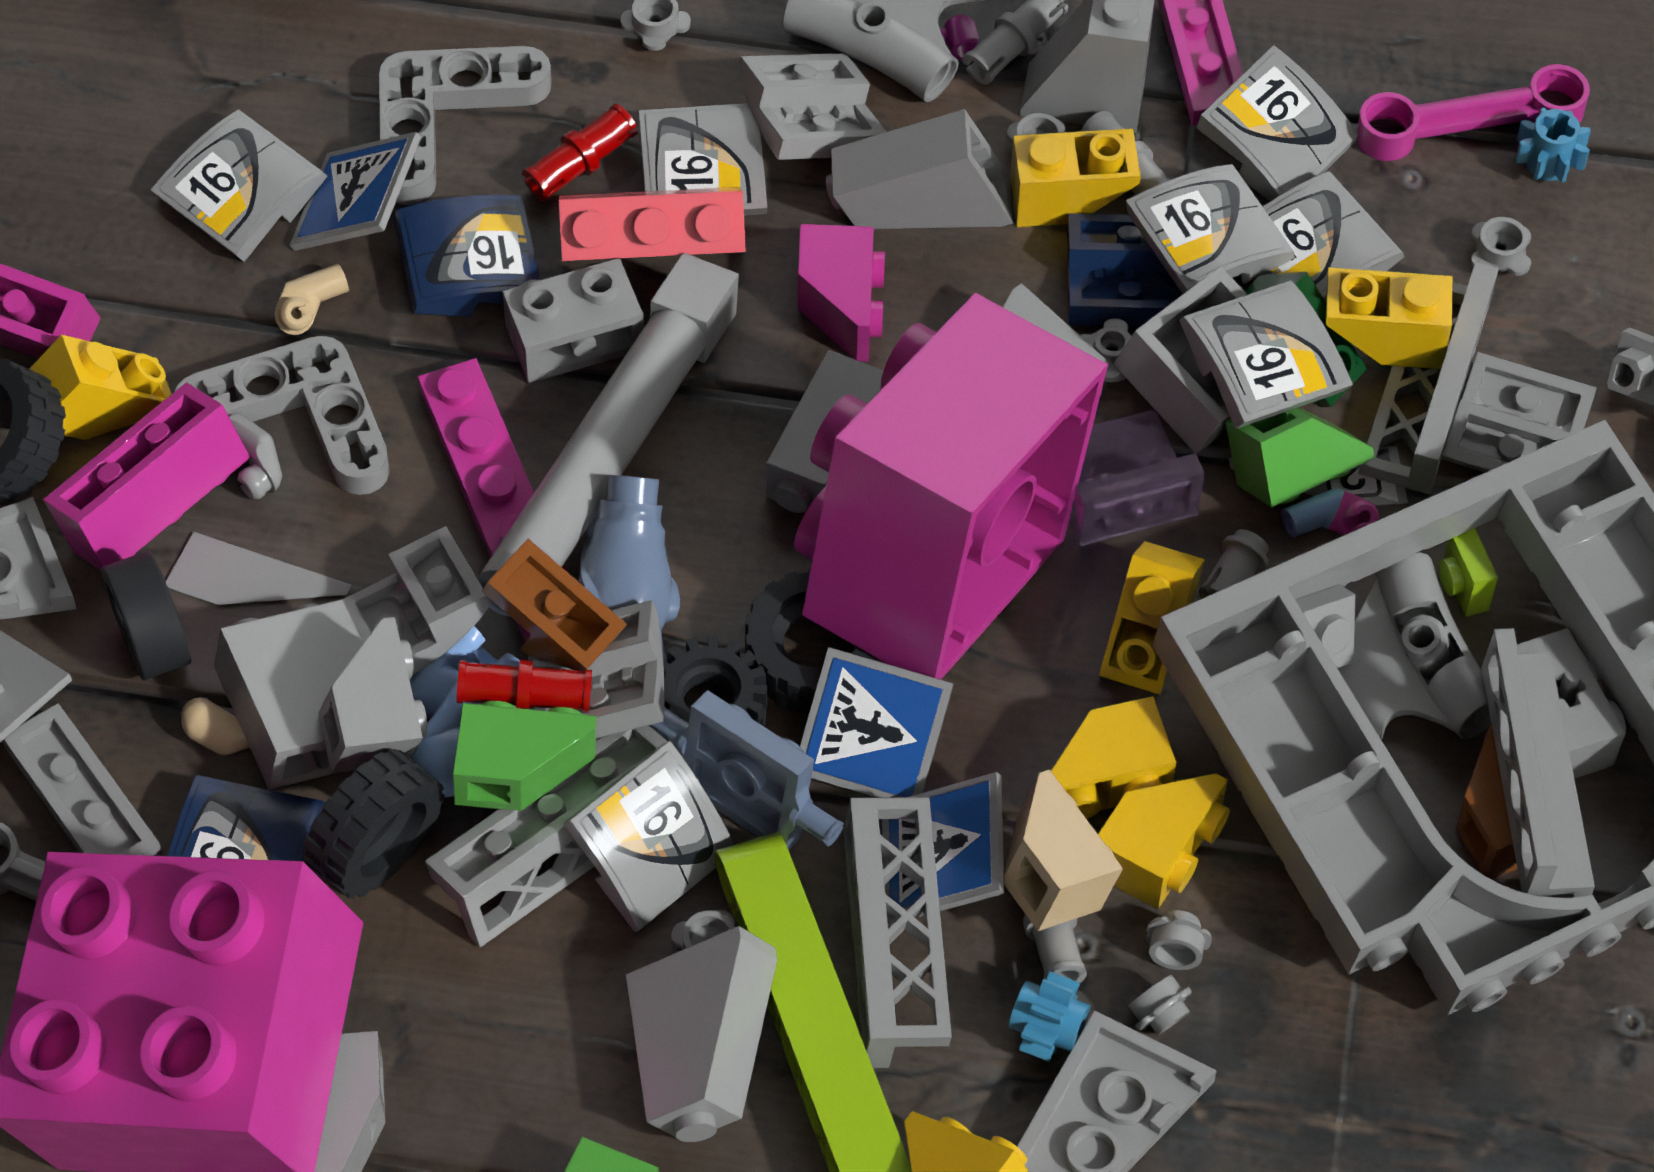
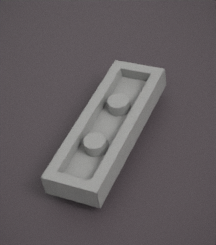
[3,703,163,856]

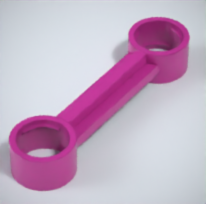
[1356,64,1590,161]

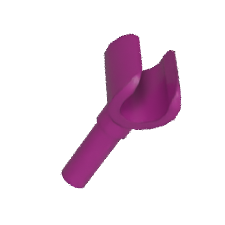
[940,14,979,61]

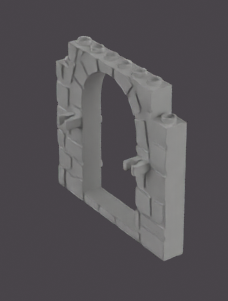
[1152,420,1654,1015]

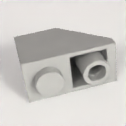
[318,617,427,773]

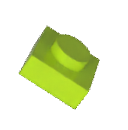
[1438,528,1498,617]

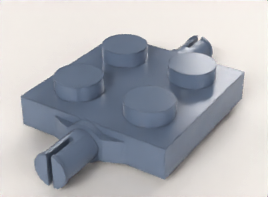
[649,690,844,850]

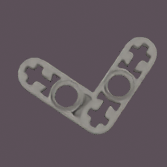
[379,46,552,205]
[175,336,390,495]

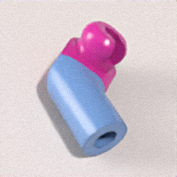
[1281,488,1379,538]

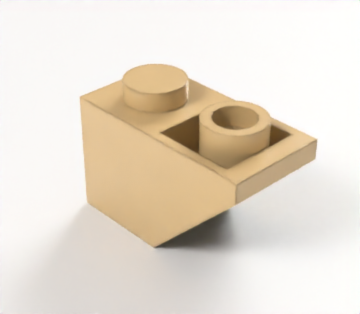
[1004,770,1123,931]

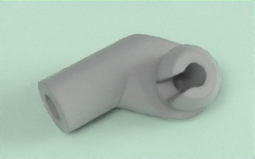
[229,413,283,499]

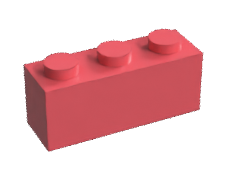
[559,187,746,261]

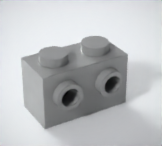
[503,258,644,384]

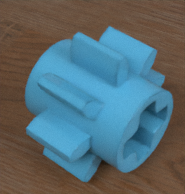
[1515,108,1591,183]
[1009,971,1091,1062]

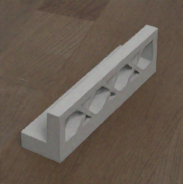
[1358,261,1499,495]
[1481,628,1595,898]
[425,725,667,947]
[843,797,952,1068]

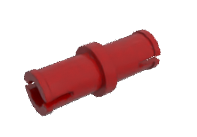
[522,104,638,202]
[456,660,592,713]

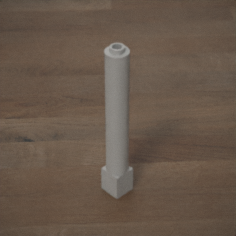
[478,252,739,616]

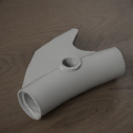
[783,0,985,102]
[1338,552,1491,740]

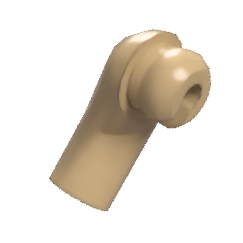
[275,263,349,335]
[181,697,250,756]

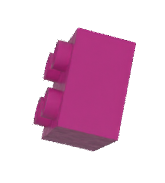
[794,293,1108,679]
[0,852,364,1172]

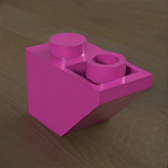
[798,224,885,362]

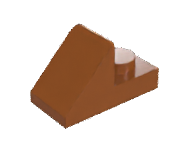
[482,538,627,671]

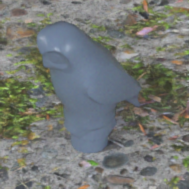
[579,474,680,661]

